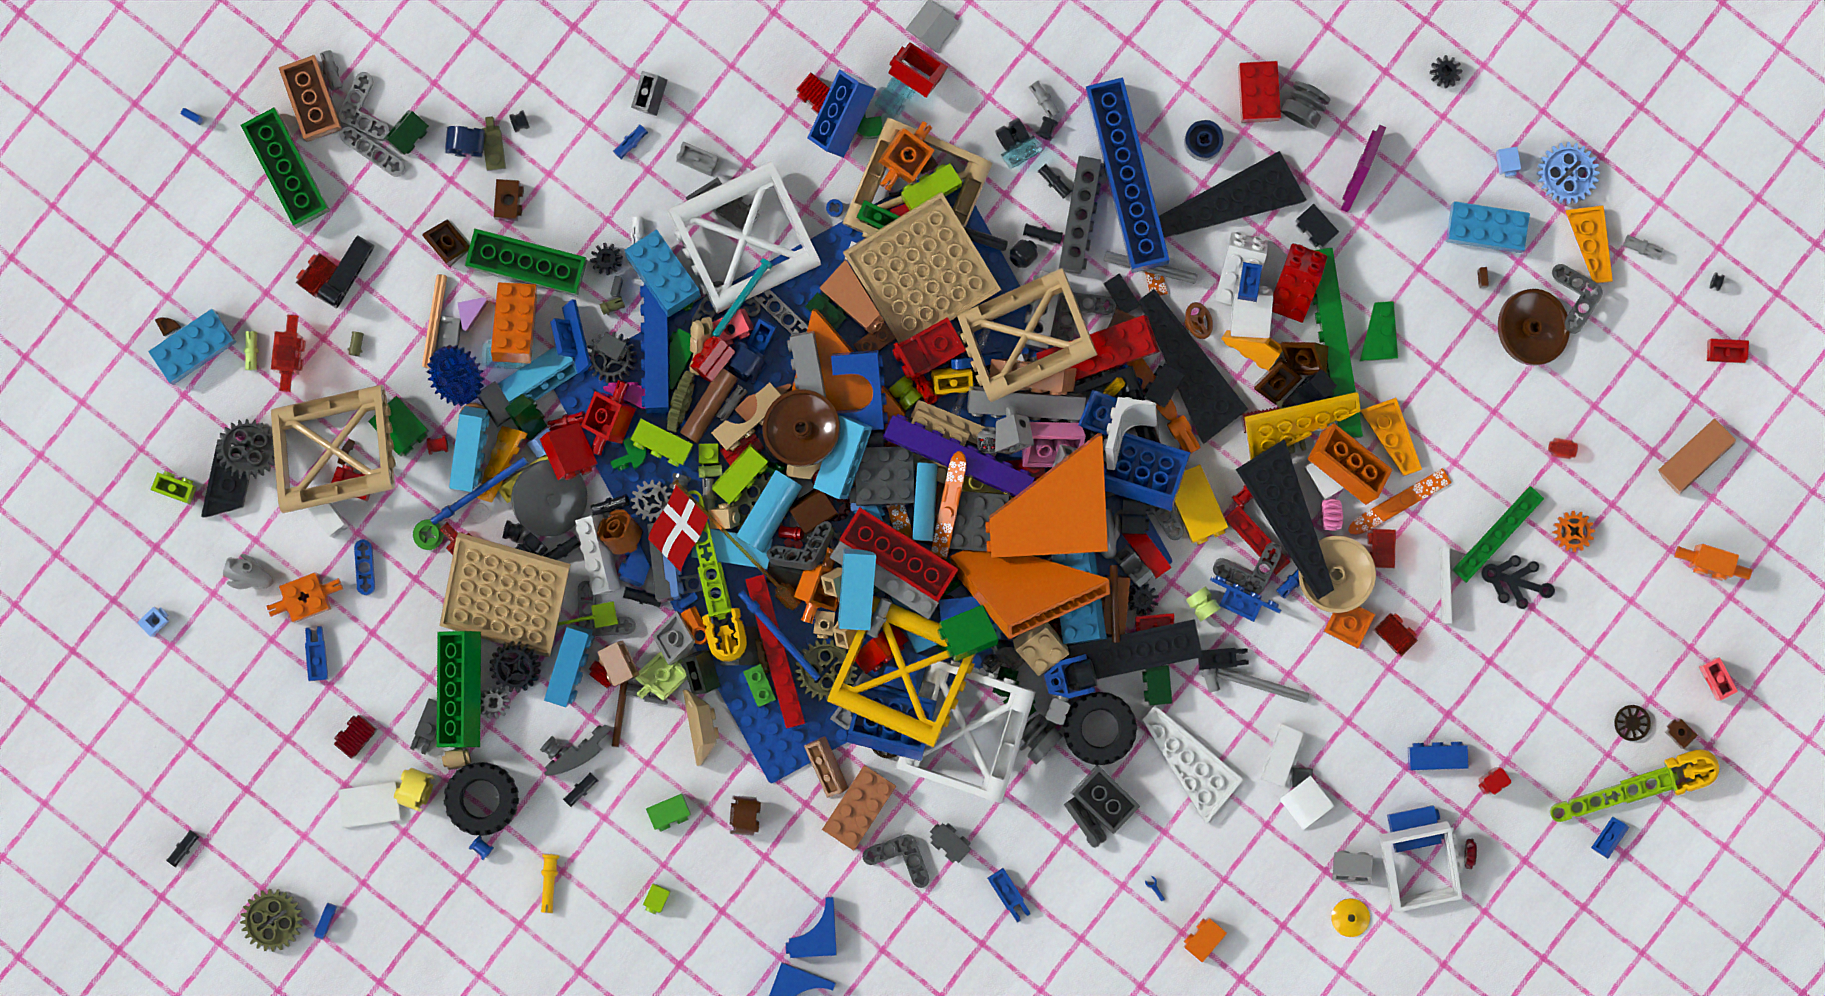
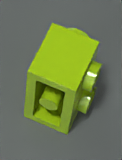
[151,471,197,505]

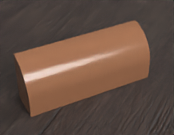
[680,369,738,444]
[1658,418,1736,495]

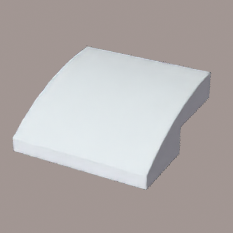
[1279,776,1334,830]

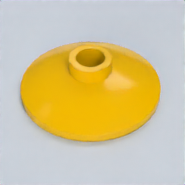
[1331,898,1370,937]

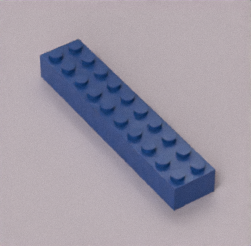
[1086,77,1170,273]

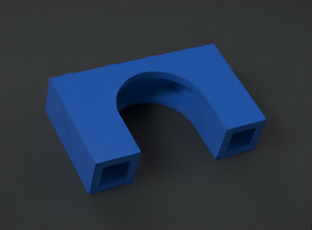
[831,350,888,430]

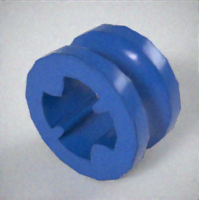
[826,199,843,217]

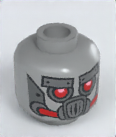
[977,427,998,456]

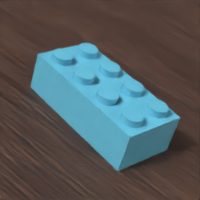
[449,406,490,492]

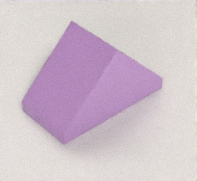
[457,297,489,333]

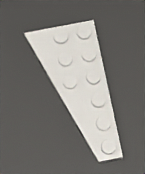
[1142,705,1243,824]

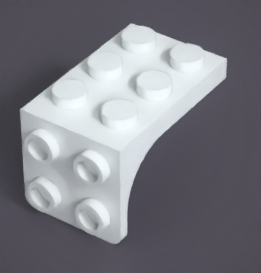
[1215,232,1268,305]
[1103,397,1157,470]

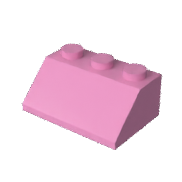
[1022,422,1086,467]

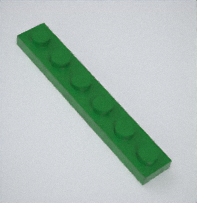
[1452,486,1544,583]

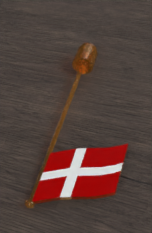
[648,480,803,611]

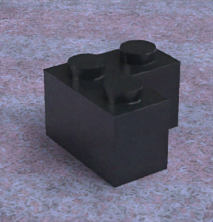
[1283,369,1337,407]

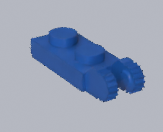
[305,626,328,681]
[987,868,1031,923]

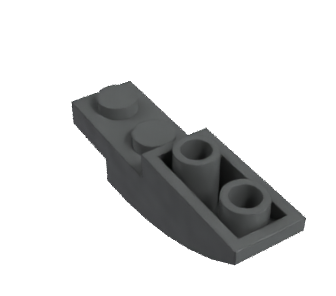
[544,725,611,776]

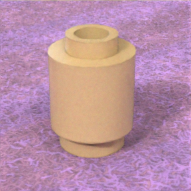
[442,748,471,770]

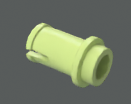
[698,464,722,479]

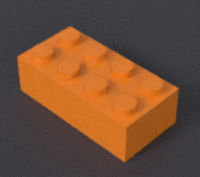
[491,282,537,364]
[1308,423,1393,505]

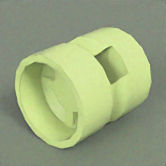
[1185,586,1221,622]

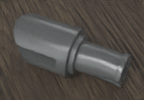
[626,683,669,705]

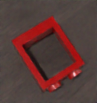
[888,42,948,98]

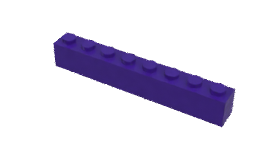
[882,414,1034,497]

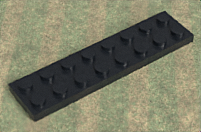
[1048,619,1203,685]

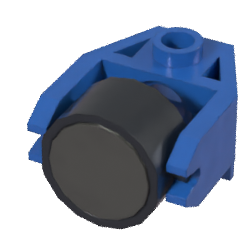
[1044,654,1097,698]

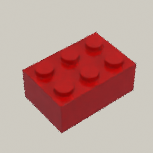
[1238,61,1281,123]

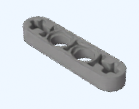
[340,127,405,177]
[753,289,808,335]

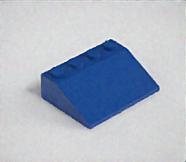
[1104,433,1190,511]
[847,682,937,761]

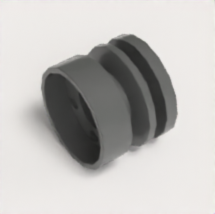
[1281,81,1331,129]
[1020,713,1063,765]

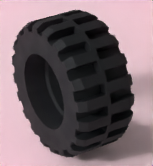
[1063,692,1137,765]
[443,762,519,836]

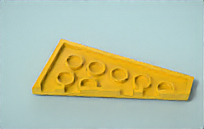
[1244,392,1361,460]

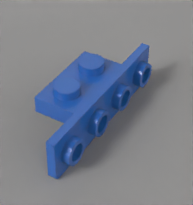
[550,299,591,375]
[1210,575,1281,622]

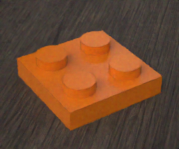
[1323,606,1375,649]

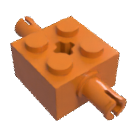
[878,121,935,191]
[1674,544,1752,581]
[794,547,839,624]
[267,572,343,623]

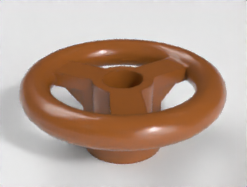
[1185,302,1213,339]

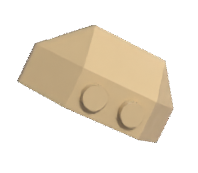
[683,689,719,766]

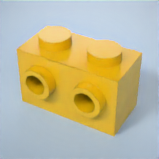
[931,368,973,395]

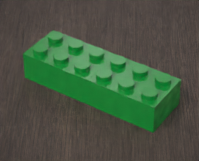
[240,107,330,229]
[465,228,587,297]
[436,631,481,748]

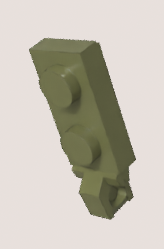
[482,116,506,171]

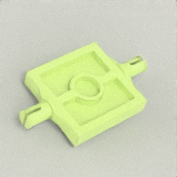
[635,652,687,701]

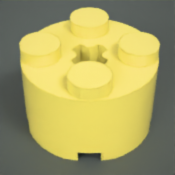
[394,768,434,812]

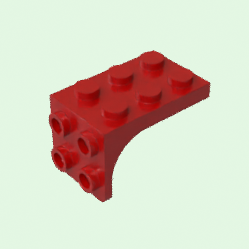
[1272,243,1327,323]
[892,317,966,381]

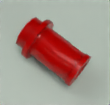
[778,526,804,541]

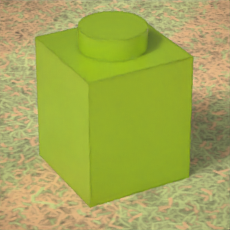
[699,444,719,465]
[643,883,671,915]

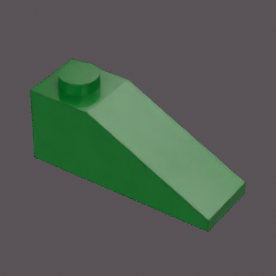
[856,200,900,229]
[669,328,693,391]

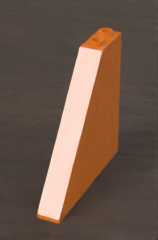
[792,309,908,447]
[985,433,1108,558]
[950,550,1110,639]

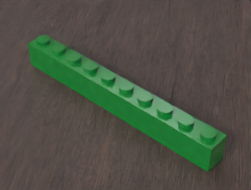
[1312,247,1363,439]

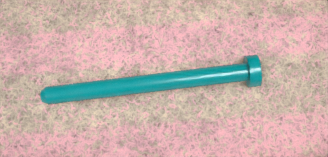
[712,258,773,337]

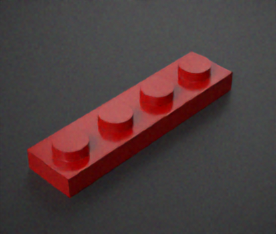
[1225,505,1290,575]

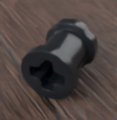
[1036,116,1058,141]

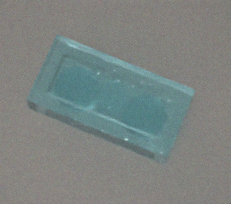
[1001,135,1043,170]

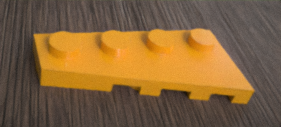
[1565,205,1613,284]
[1360,398,1422,476]
[477,426,528,503]

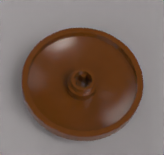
[1498,289,1570,366]
[763,389,840,467]

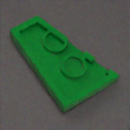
[1359,301,1398,362]

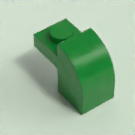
[856,115,883,139]
[610,437,647,471]

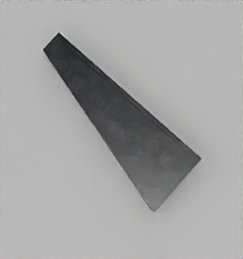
[1159,151,1307,238]
[1139,289,1248,444]
[1236,439,1334,600]

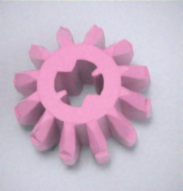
[1320,499,1343,531]

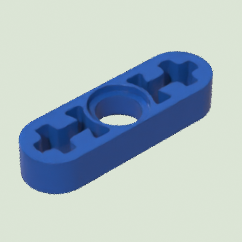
[951,352,1003,369]
[354,539,375,595]

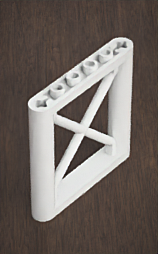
[667,162,821,314]
[896,660,1036,803]

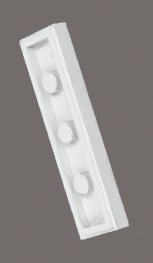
[1439,547,1452,624]

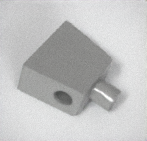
[995,406,1034,454]

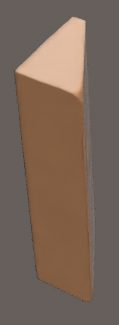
[804,736,848,798]

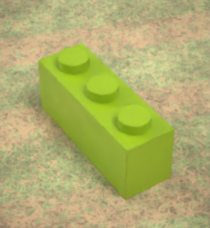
[901,163,962,211]
[631,419,694,467]
[712,444,768,504]

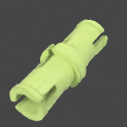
[244,331,259,370]

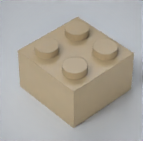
[1013,622,1069,676]

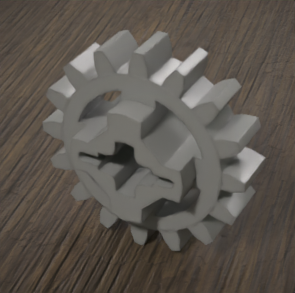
[631,480,671,522]

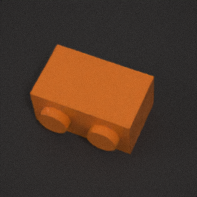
[1184,917,1227,963]

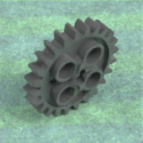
[216,419,275,480]

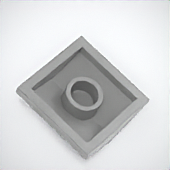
[906,0,959,52]
[652,611,695,665]

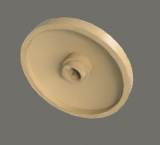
[1298,536,1376,613]

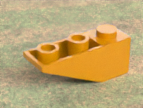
[1221,330,1283,371]

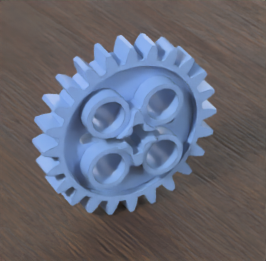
[1537,142,1600,205]

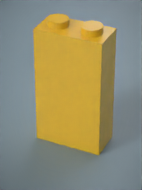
[1174,464,1228,545]

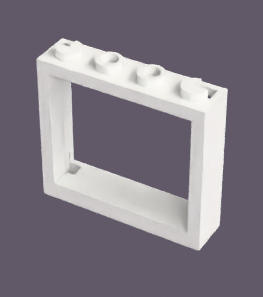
[1379,821,1464,912]

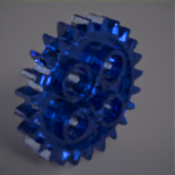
[427,344,485,406]

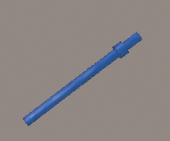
[430,457,528,525]
[738,590,821,681]

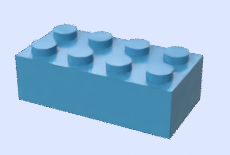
[1446,201,1530,253]
[625,229,700,317]
[148,309,236,385]
[544,623,595,707]

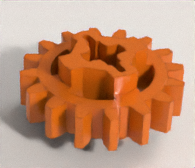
[1552,511,1595,553]

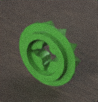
[413,519,444,550]

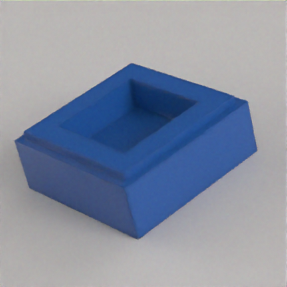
[180,108,203,126]
[678,592,699,609]

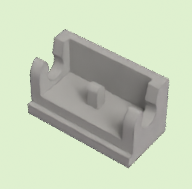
[676,141,719,176]
[435,316,462,358]

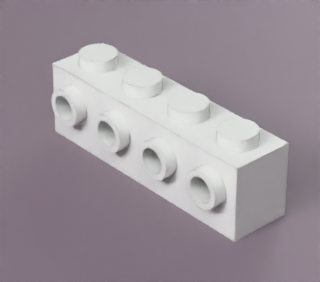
[575,514,621,595]

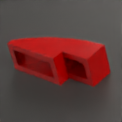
[1121,533,1172,579]

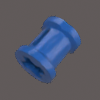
[469,836,494,860]

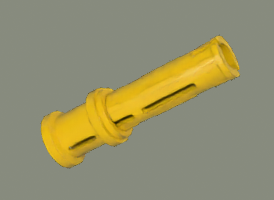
[541,854,559,913]

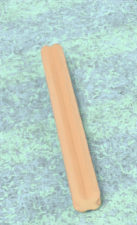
[422,274,447,368]

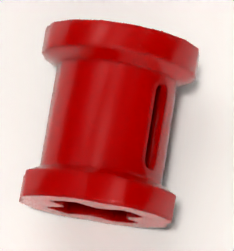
[426,435,449,455]
[1231,485,1254,509]

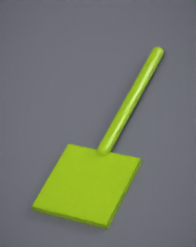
[558,601,618,628]

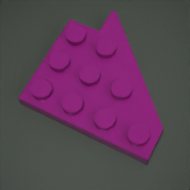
[1341,124,1386,212]

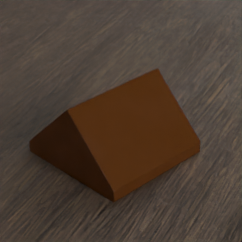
[422,219,470,267]
[1280,342,1328,375]
[1254,357,1302,405]
[789,489,838,535]

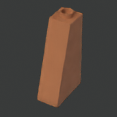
[819,260,885,335]

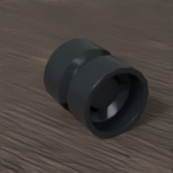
[995,118,1030,152]
[515,532,548,556]

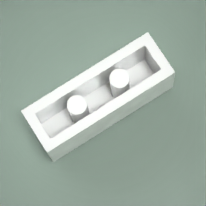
[1261,725,1305,787]

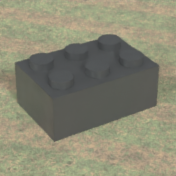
[1070,765,1140,834]

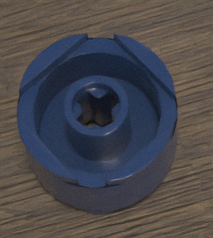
[1184,120,1224,161]
[445,126,485,158]
[724,341,766,384]

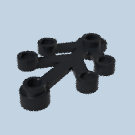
[1481,555,1555,609]

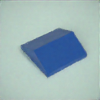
[1078,390,1118,436]

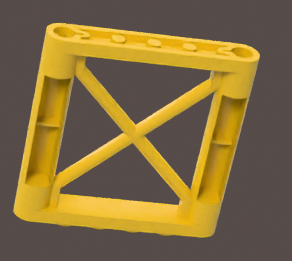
[827,596,976,748]

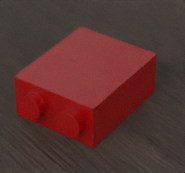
[540,422,598,481]

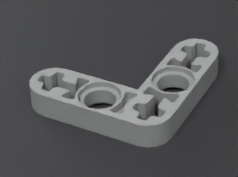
[338,72,390,141]

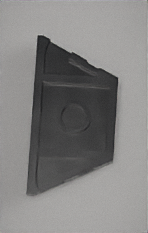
[201,445,250,518]

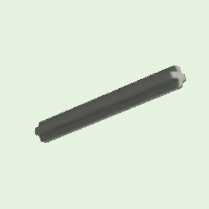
[1104,251,1197,284]
[1216,668,1309,703]

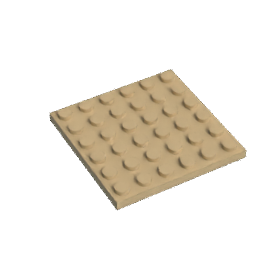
[843,192,1001,343]
[439,532,571,657]

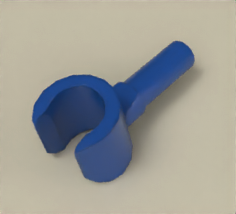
[1145,876,1165,902]

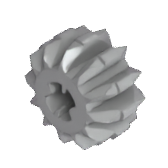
[481,687,511,719]

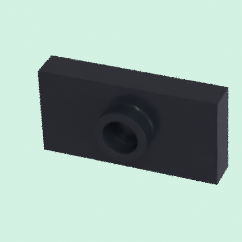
[1103,273,1140,313]

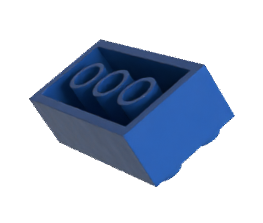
[807,69,876,158]

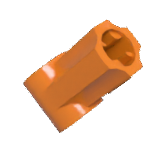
[1167,415,1201,454]
[680,606,708,645]

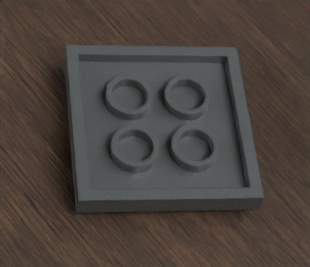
[856,446,915,506]
[949,491,1010,551]

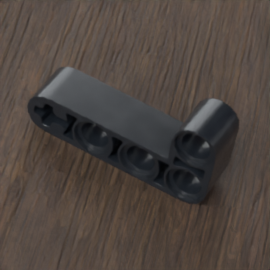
[317,235,375,309]

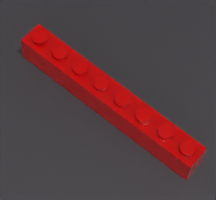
[745,574,806,729]

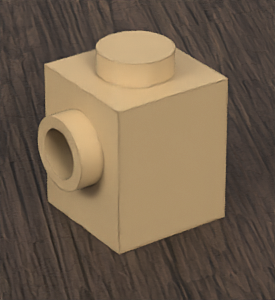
[708,503,740,529]
[813,611,836,639]

